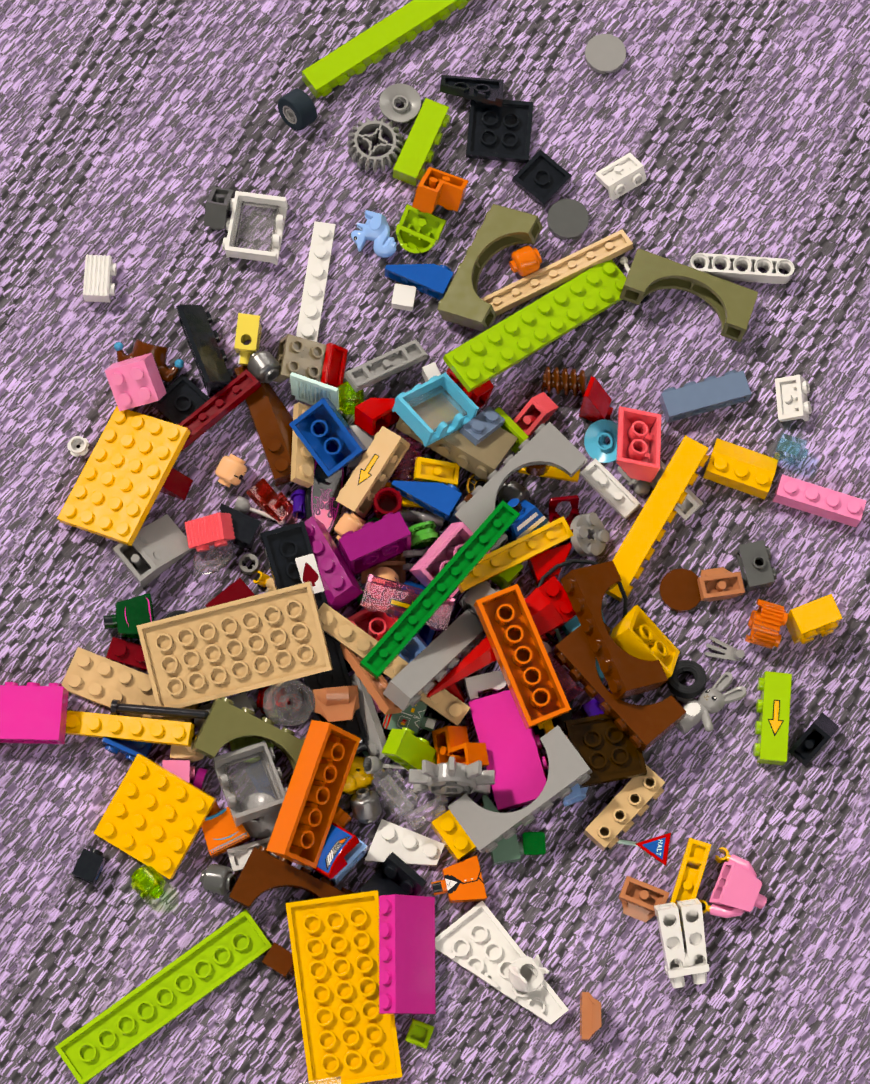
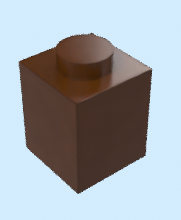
[262,942,295,978]

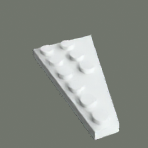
[435,901,569,1025]

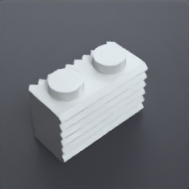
[83,254,117,303]

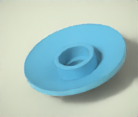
[584,419,618,463]

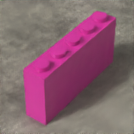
[0,682,69,744]
[468,690,549,812]
[379,894,436,1015]

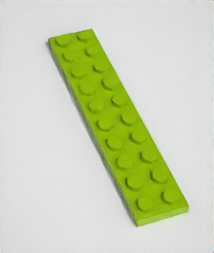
[443,259,626,392]
[55,909,272,1084]

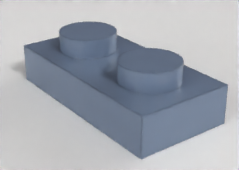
[460,406,505,446]

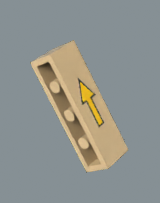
[336,426,411,518]

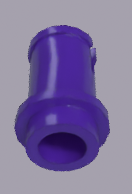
[291,489,306,519]

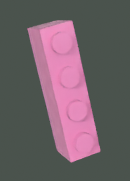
[773,474,866,527]

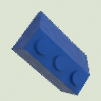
[289,398,367,477]

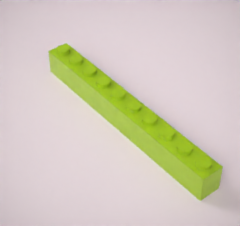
[302,0,470,99]

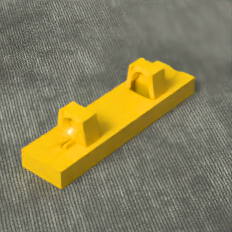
[670,838,711,931]

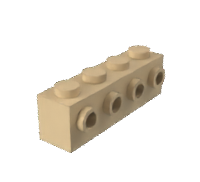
[583,764,665,851]

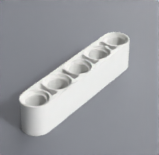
[689,253,795,284]

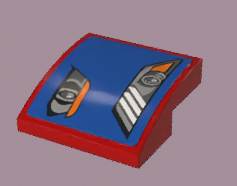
[313,822,360,879]

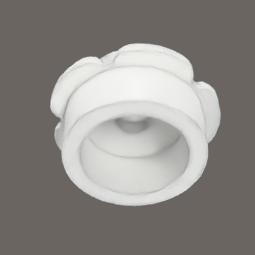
[67,436,89,457]

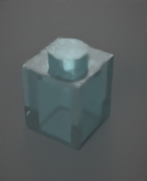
[773,433,809,467]

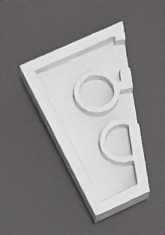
[365,819,445,866]

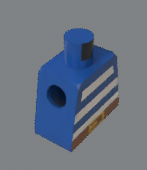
[506,498,550,543]

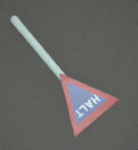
[617,833,671,866]

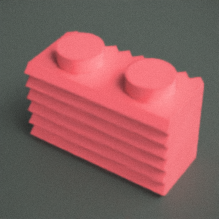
[184,512,235,552]

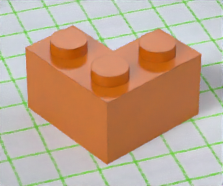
[412,167,469,214]
[432,726,489,767]

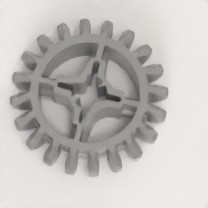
[347,116,404,173]

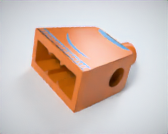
[202,801,251,858]

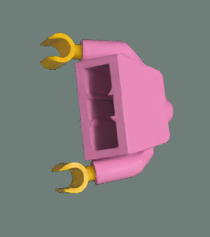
[699,847,767,918]

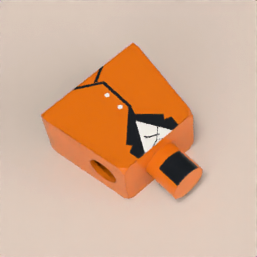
[431,856,487,903]

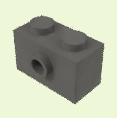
[735,540,777,592]

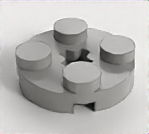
[570,512,610,557]

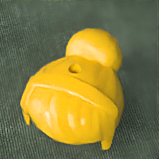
[343,756,374,794]

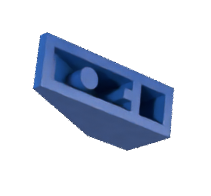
[385,264,454,300]
[391,480,462,521]

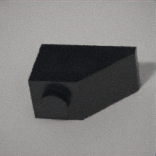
[220,503,262,550]
[788,712,839,766]

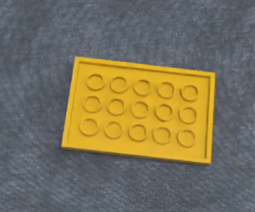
[57,406,191,546]

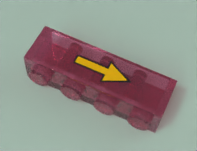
[360,574,455,631]

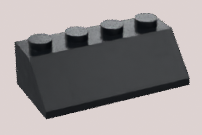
[176,304,235,397]

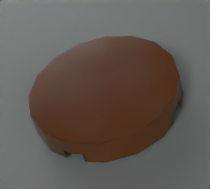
[659,568,701,613]

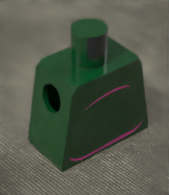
[103,593,154,639]

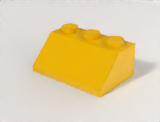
[703,438,778,500]
[610,605,680,678]

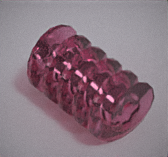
[389,436,422,482]

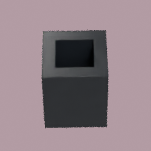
[72,847,107,886]

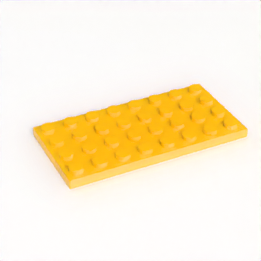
[286,890,402,1084]

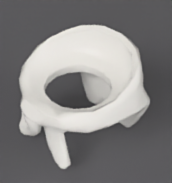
[509,954,549,993]

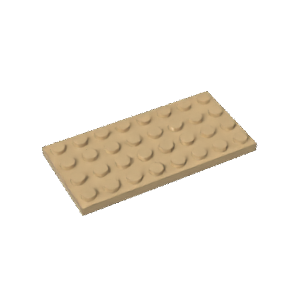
[137,581,333,708]

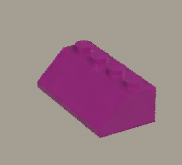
[304,516,363,611]

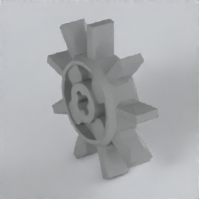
[408,757,495,800]

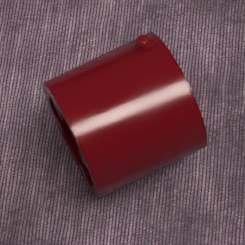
[374,487,402,520]

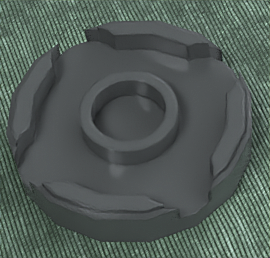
[547,199,589,240]

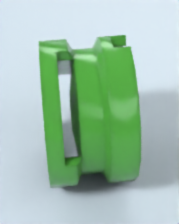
[408,521,440,549]

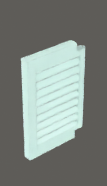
[290,372,339,410]

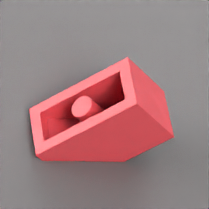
[513,392,558,436]

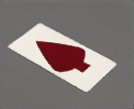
[295,554,324,594]

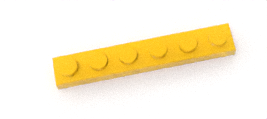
[458,516,573,593]
[65,710,195,747]

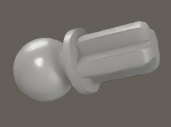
[617,466,651,496]

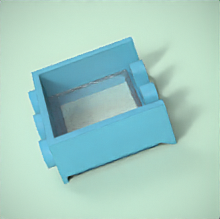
[392,372,479,447]

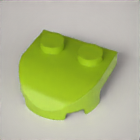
[396,204,447,253]

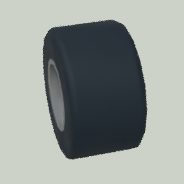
[278,89,317,131]

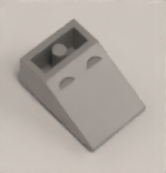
[113,514,193,588]

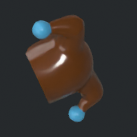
[114,339,184,382]

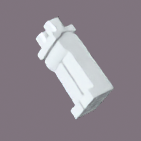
[654,898,710,988]

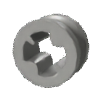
[239,553,259,575]

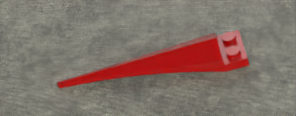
[427,576,577,698]

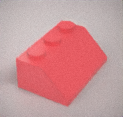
[616,406,661,483]

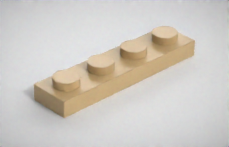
[290,402,314,488]

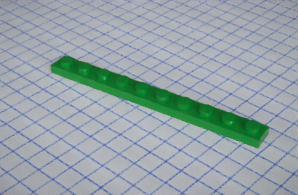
[360,500,520,679]

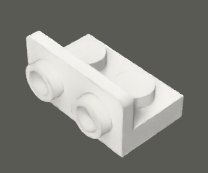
[595,153,647,201]
[775,374,812,422]

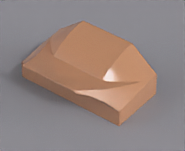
[697,567,745,602]
[312,685,360,722]
[618,876,670,923]
[580,992,601,1041]

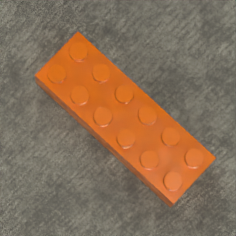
[474,584,571,730]
[266,720,361,869]

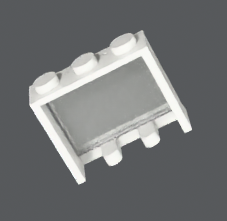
[222,191,288,265]

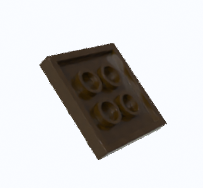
[564,713,647,788]

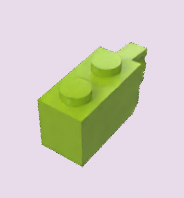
[381,727,437,770]

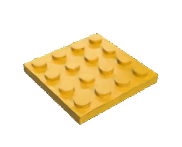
[94,754,216,879]

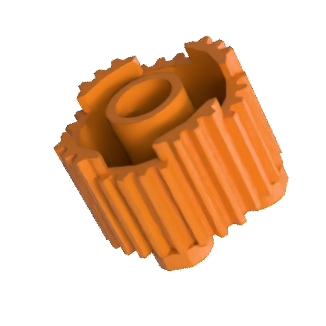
[745,599,788,649]

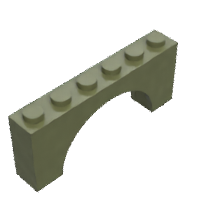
[437,204,543,332]
[619,248,758,342]
[191,697,305,771]

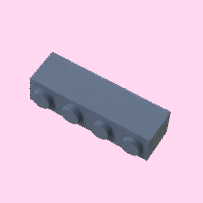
[659,370,752,423]

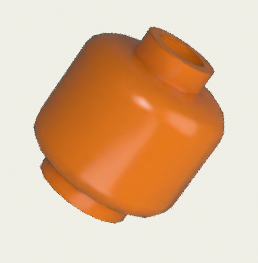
[509,245,542,277]

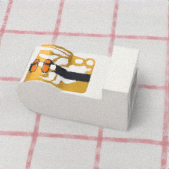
[464,671,507,701]

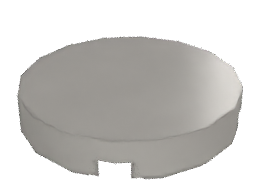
[585,34,626,74]

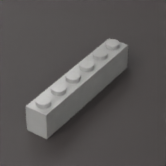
[383,609,485,711]

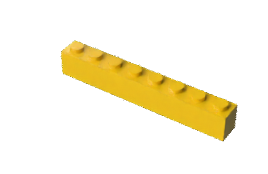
[605,435,709,602]

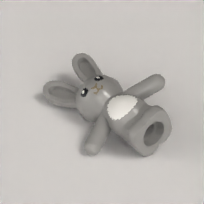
[675,672,747,735]

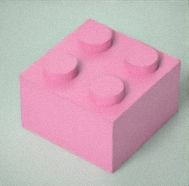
[105,353,166,412]

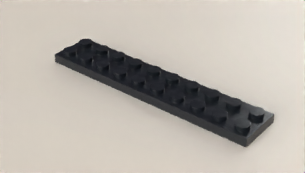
[260,521,367,738]

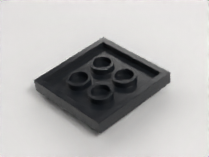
[466,100,533,163]

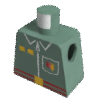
[382,700,437,737]

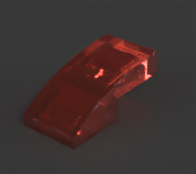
[246,478,293,522]

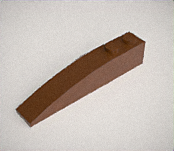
[234,366,293,487]

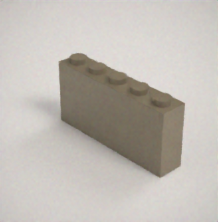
[396,394,518,482]

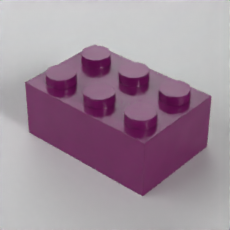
[339,512,411,575]

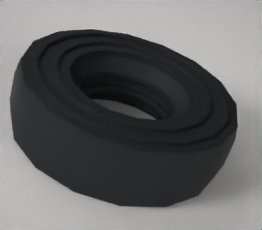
[667,660,707,699]

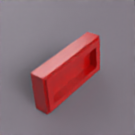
[321,343,348,391]

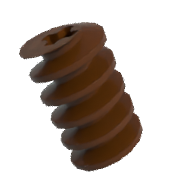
[541,366,587,397]

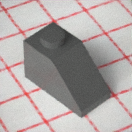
[204,187,234,230]

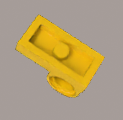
[413,457,460,486]

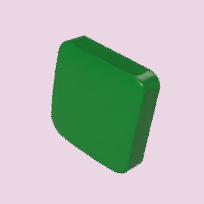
[522,832,546,855]

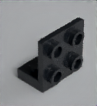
[358,852,427,896]

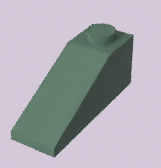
[481,795,524,866]

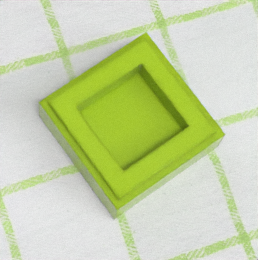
[405,1019,434,1049]

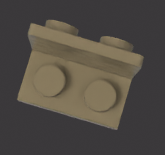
[274,334,326,383]

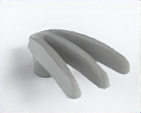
[704,636,745,661]

